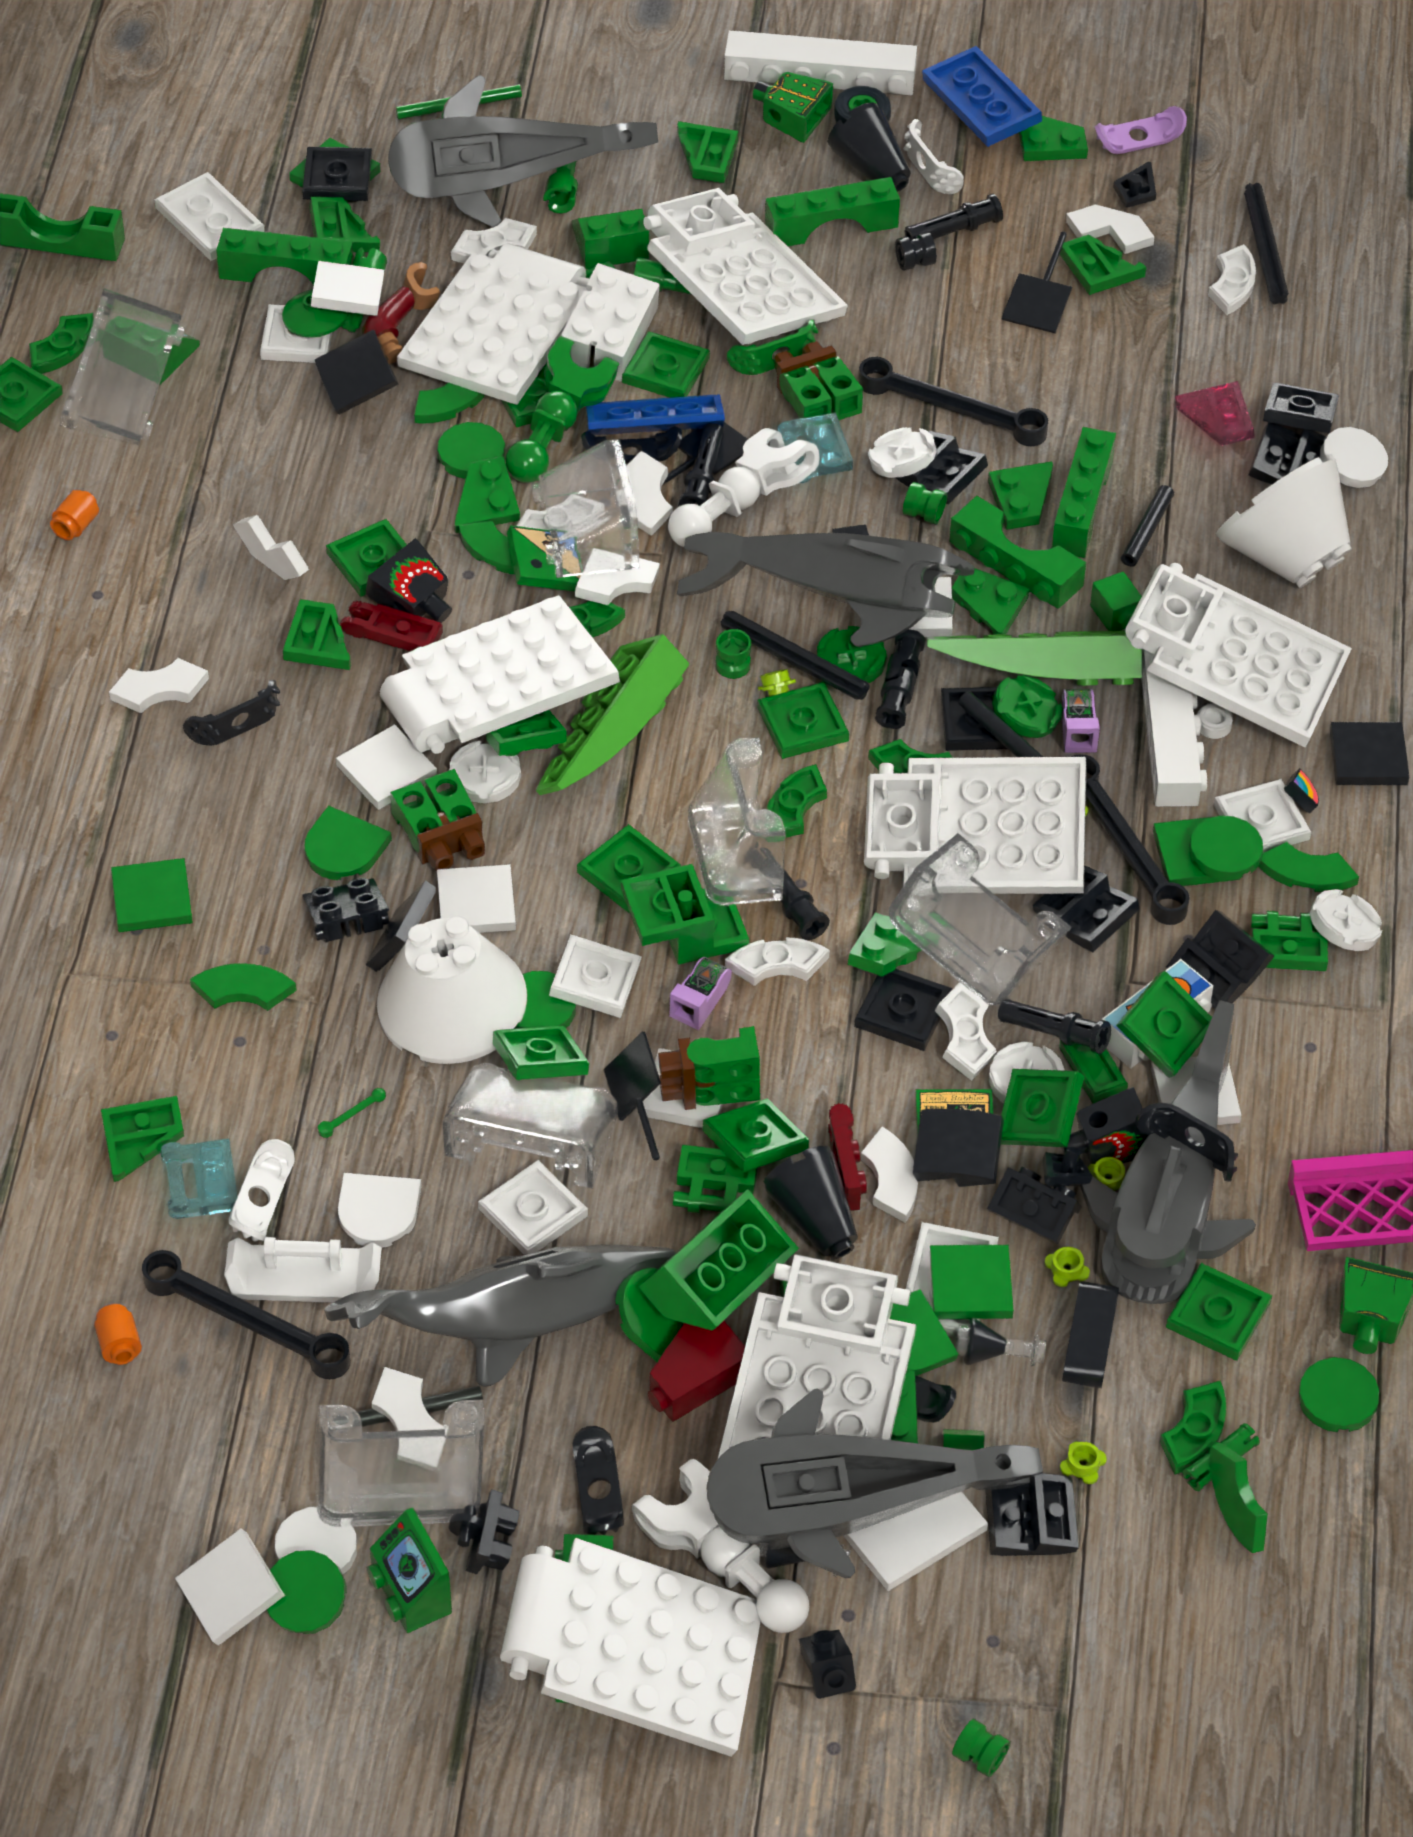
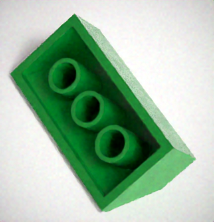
[639,1189,799,1331]

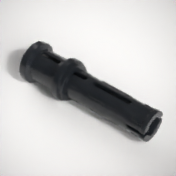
[904,193,1003,239]
[678,423,724,506]
[750,846,830,940]
[998,998,1111,1054]

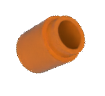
[50,490,99,540]
[94,1304,142,1365]

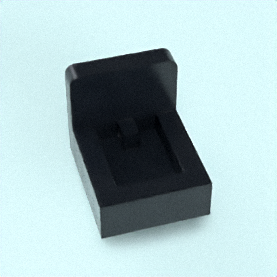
[799,1629,856,1699]

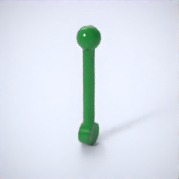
[318,1088,386,1138]

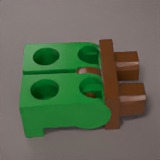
[775,341,863,432]
[390,769,485,872]
[658,1026,760,1110]

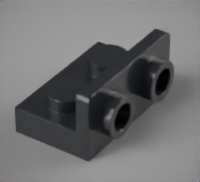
[987,1167,1082,1244]

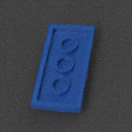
[922,46,1042,147]

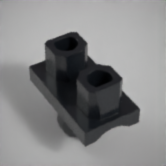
[448,1489,520,1574]

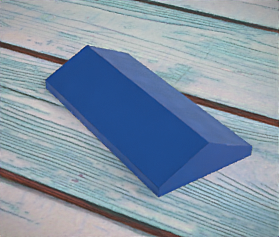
[586,394,725,435]

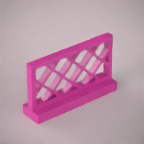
[1288,1150,1413,1251]

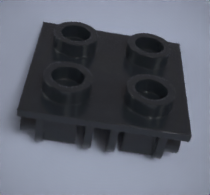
[302,878,390,943]

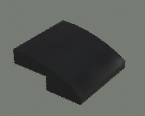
[315,329,399,415]
[1248,422,1327,484]
[895,430,988,505]
[1032,865,1140,952]
[1166,910,1274,1009]
[912,1109,1004,1187]
[985,1473,1079,1556]

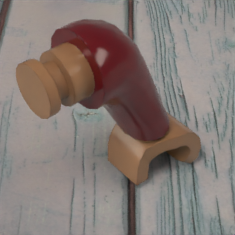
[362,262,440,364]

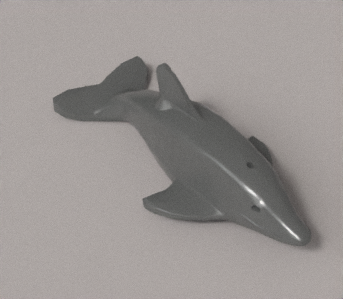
[324,1245,676,1387]

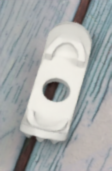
[903,119,964,194]
[229,1139,295,1242]

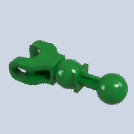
[506,336,619,483]

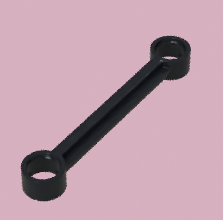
[859,357,1048,447]
[1071,754,1190,925]
[142,1250,350,1380]

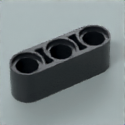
[1062,1281,1119,1389]

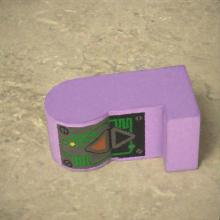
[1062,689,1100,753]
[670,957,732,1030]

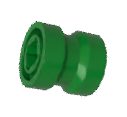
[902,482,947,525]
[716,629,751,679]
[952,1719,1011,1777]

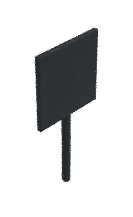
[1002,231,1072,333]
[663,422,748,485]
[604,1031,661,1161]

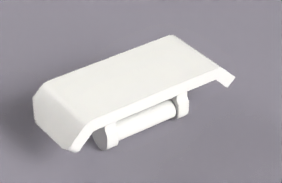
[224,1237,382,1303]

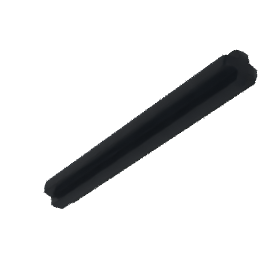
[1244,183,1289,304]
[721,611,870,700]

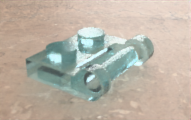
[777,413,853,483]
[160,1139,237,1219]

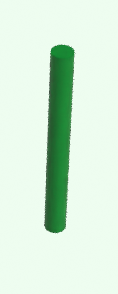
[396,84,522,119]

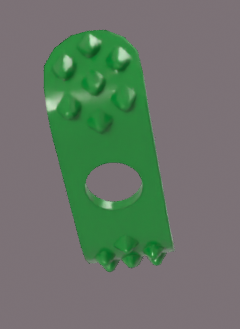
[727,319,818,375]

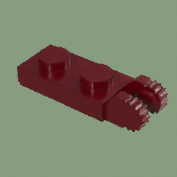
[340,600,443,651]
[828,1103,867,1211]

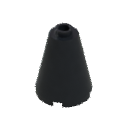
[827,102,911,192]
[763,1146,858,1259]

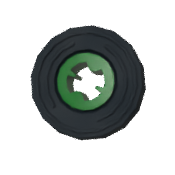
[834,86,891,124]

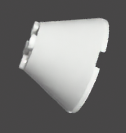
[1216,454,1352,588]
[377,916,527,1064]

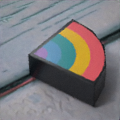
[1284,768,1319,814]

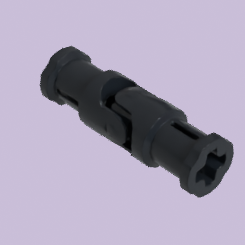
[875,629,926,729]

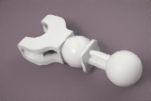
[668,428,819,547]
[632,1459,809,1633]

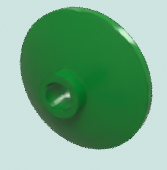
[282,289,349,337]

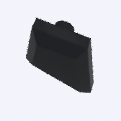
[1113,162,1156,208]
[1043,1146,1093,1187]

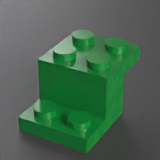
[621,864,749,965]

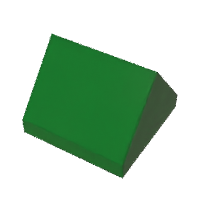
[943,1429,985,1451]

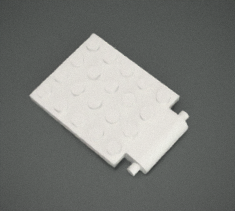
[644,188,848,345]
[397,243,589,405]
[1126,563,1352,747]
[380,595,620,754]
[864,757,1086,894]
[718,1254,916,1458]
[500,1538,761,1757]

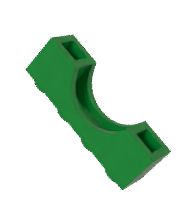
[765,177,900,246]
[0,193,125,261]
[216,227,354,285]
[1052,427,1116,558]
[949,496,1086,609]

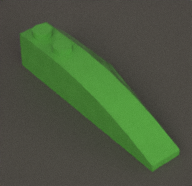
[927,630,1142,686]
[536,634,690,795]

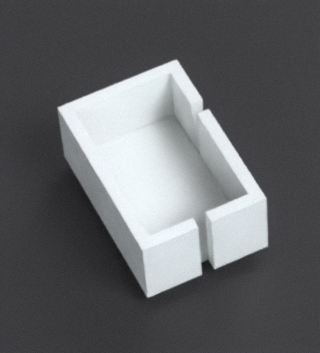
[561,263,660,382]

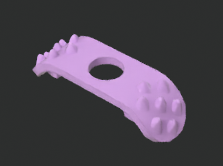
[1095,106,1187,154]

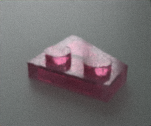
[1175,381,1255,446]

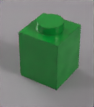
[1090,571,1142,631]

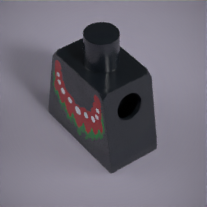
[366,538,452,623]
[1061,1087,1148,1164]

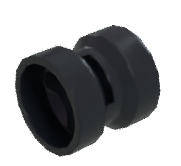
[895,232,937,271]

